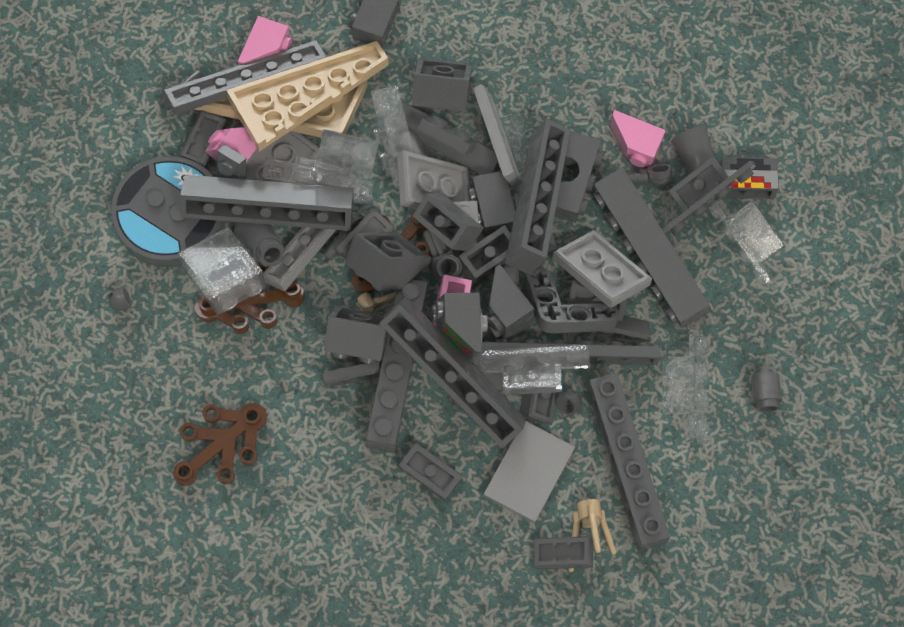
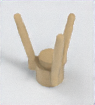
[568,499,616,572]

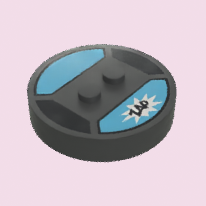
[111,156,225,267]

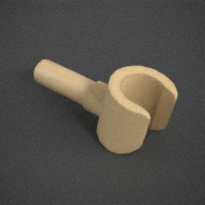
[356,292,396,312]

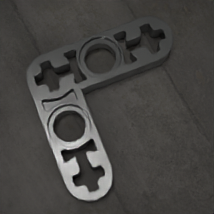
[525,268,620,333]

